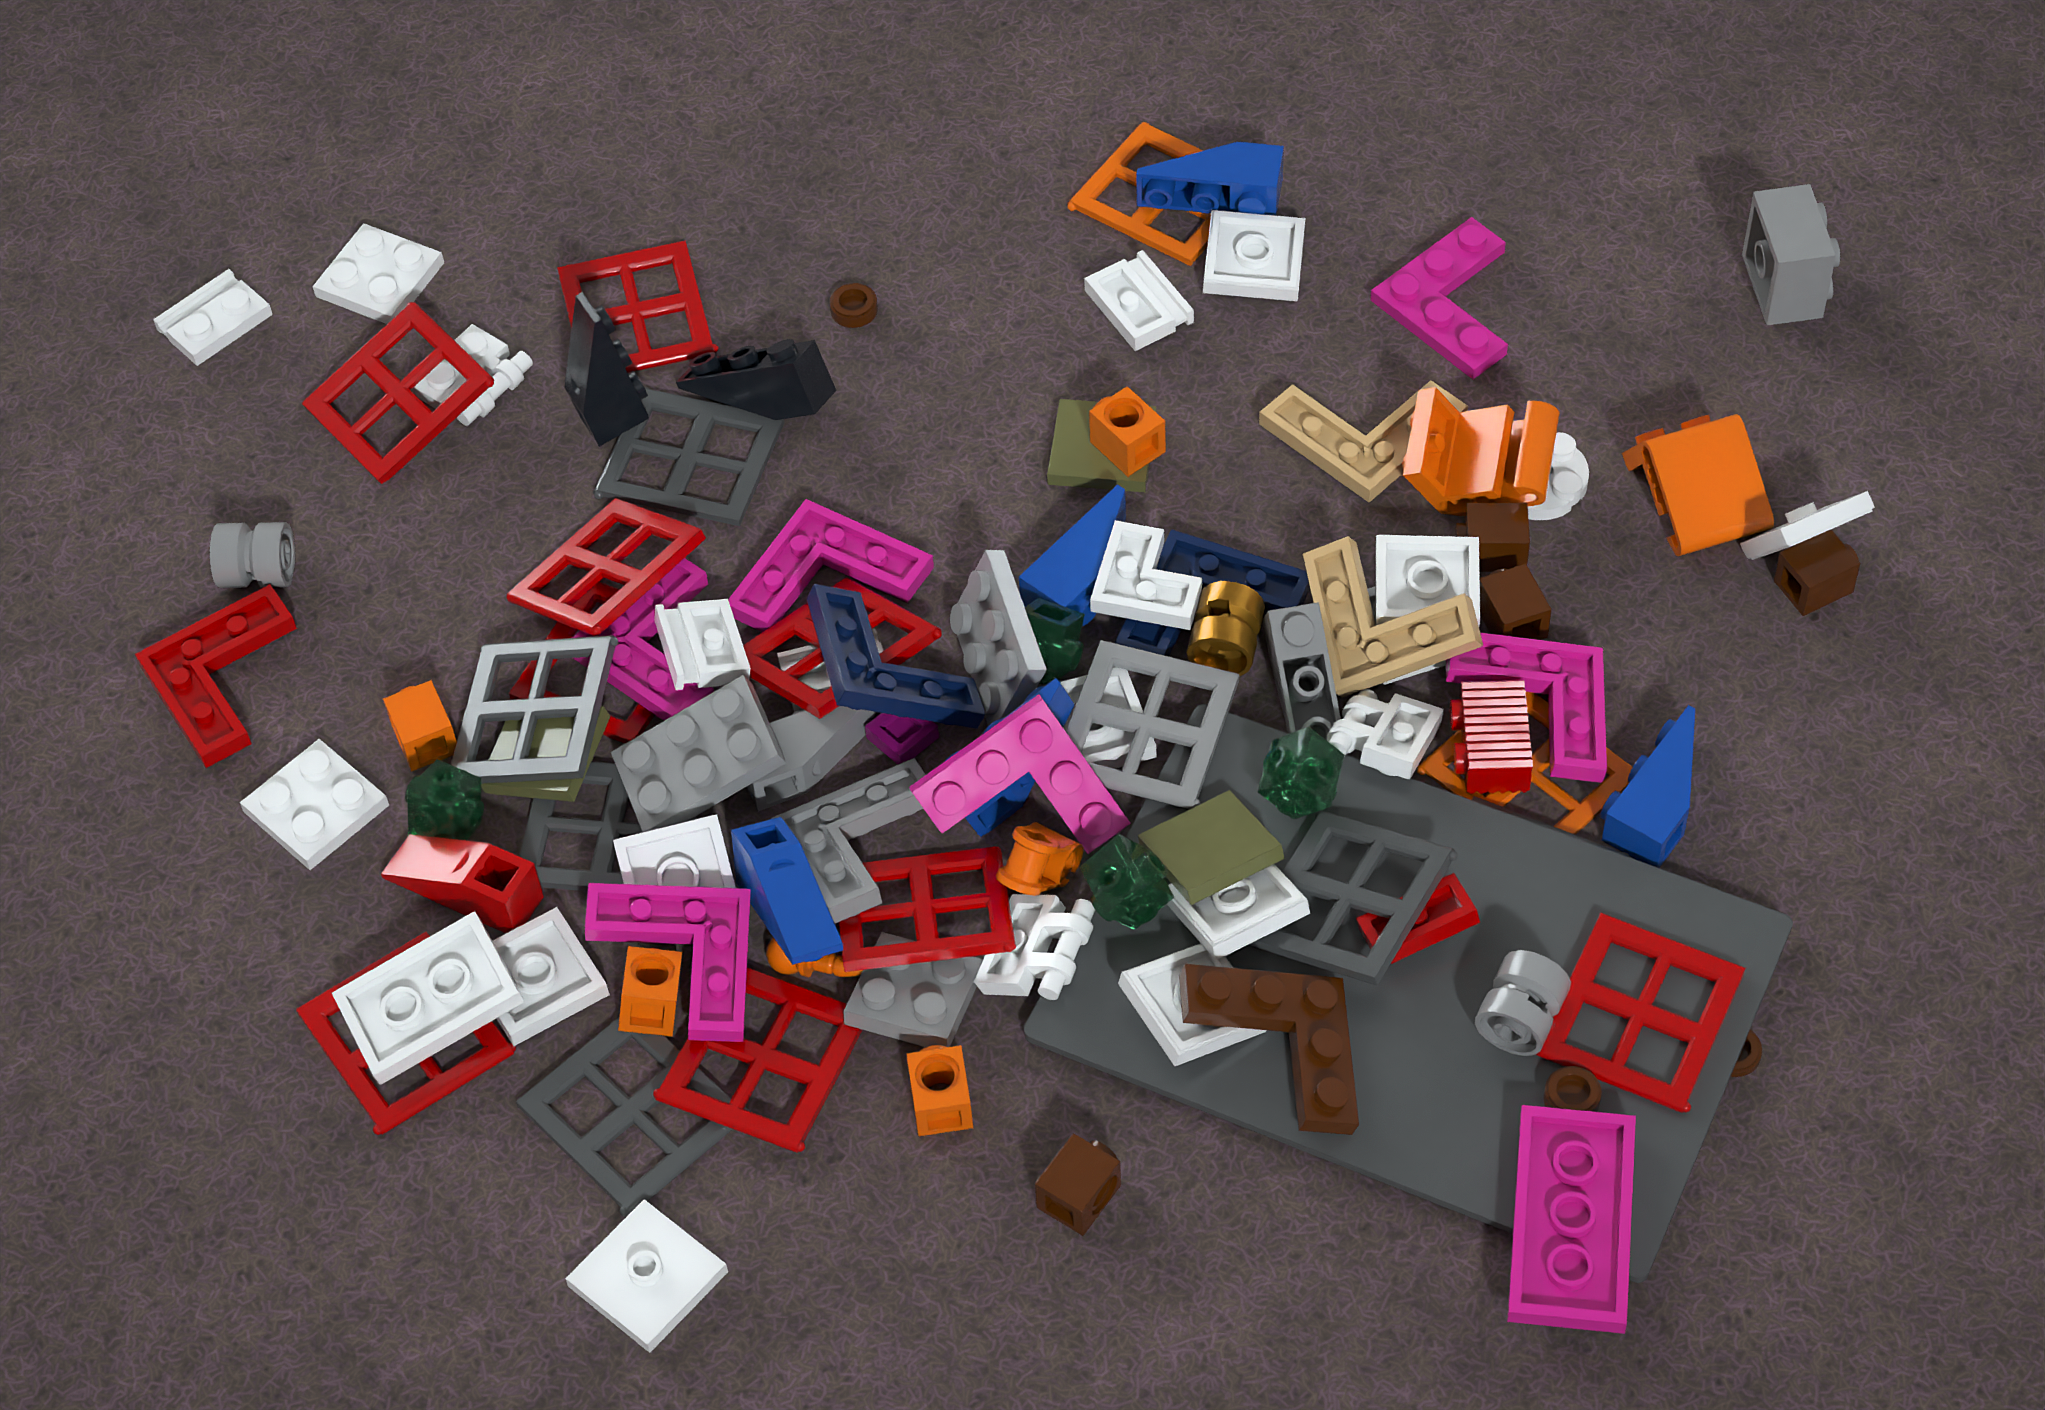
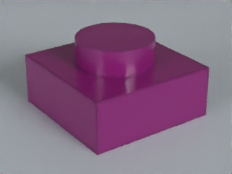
[865,713,939,765]

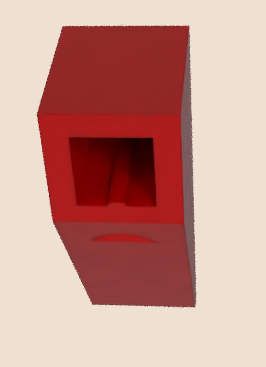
[381,834,544,933]

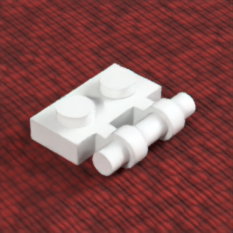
[411,324,533,426]
[1326,689,1444,780]
[974,894,1096,1000]

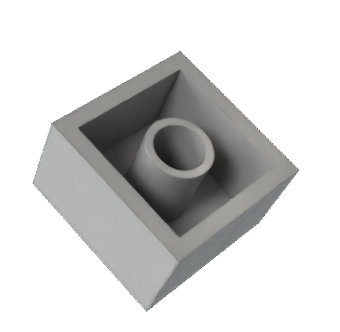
[1742,184,1840,325]

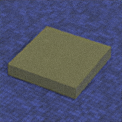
[1047,399,1156,492]
[479,706,610,802]
[1138,790,1285,905]

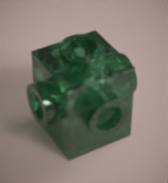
[1025,598,1085,684]
[1257,727,1345,820]
[405,759,484,840]
[1080,834,1174,930]

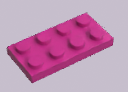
[1507,1105,1636,1334]

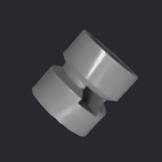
[210,522,295,588]
[1475,950,1571,1056]

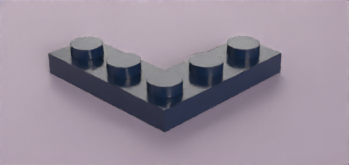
[1115,529,1310,657]
[807,584,985,729]

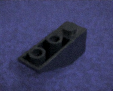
[564,292,649,447]
[676,339,837,420]

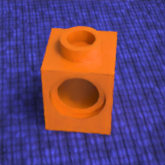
[1089,386,1166,477]
[383,680,457,771]
[618,946,682,1037]
[906,1045,973,1136]

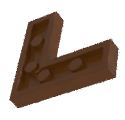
[1179,964,1359,1135]

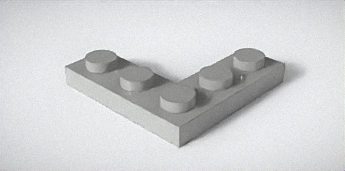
[771,758,926,924]

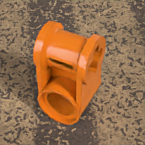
[996,822,1084,896]

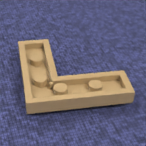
[1259,380,1468,502]
[1303,536,1483,698]

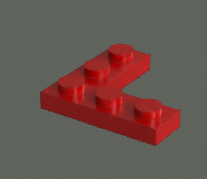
[135,584,297,768]

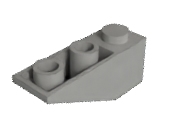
[1262,602,1347,755]
[747,706,881,811]

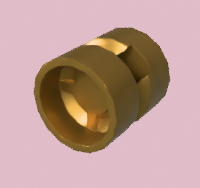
[1187,581,1265,676]

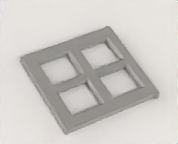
[1066,640,1239,809]

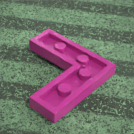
[1371,217,1508,380]
[728,499,934,632]
[572,558,714,721]
[1446,633,1607,783]
[909,694,1131,854]
[585,883,751,1042]

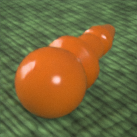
[766,937,863,977]

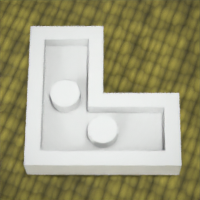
[1090,520,1202,630]

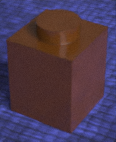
[1455,503,1530,572]
[1774,529,1861,616]
[1479,564,1552,640]

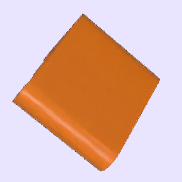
[1403,387,1560,516]
[1622,414,1774,556]

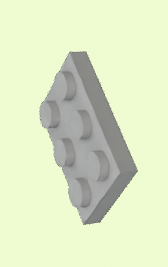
[950,550,1047,726]
[611,675,786,832]

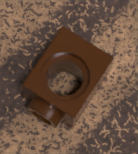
[1035,1133,1121,1236]

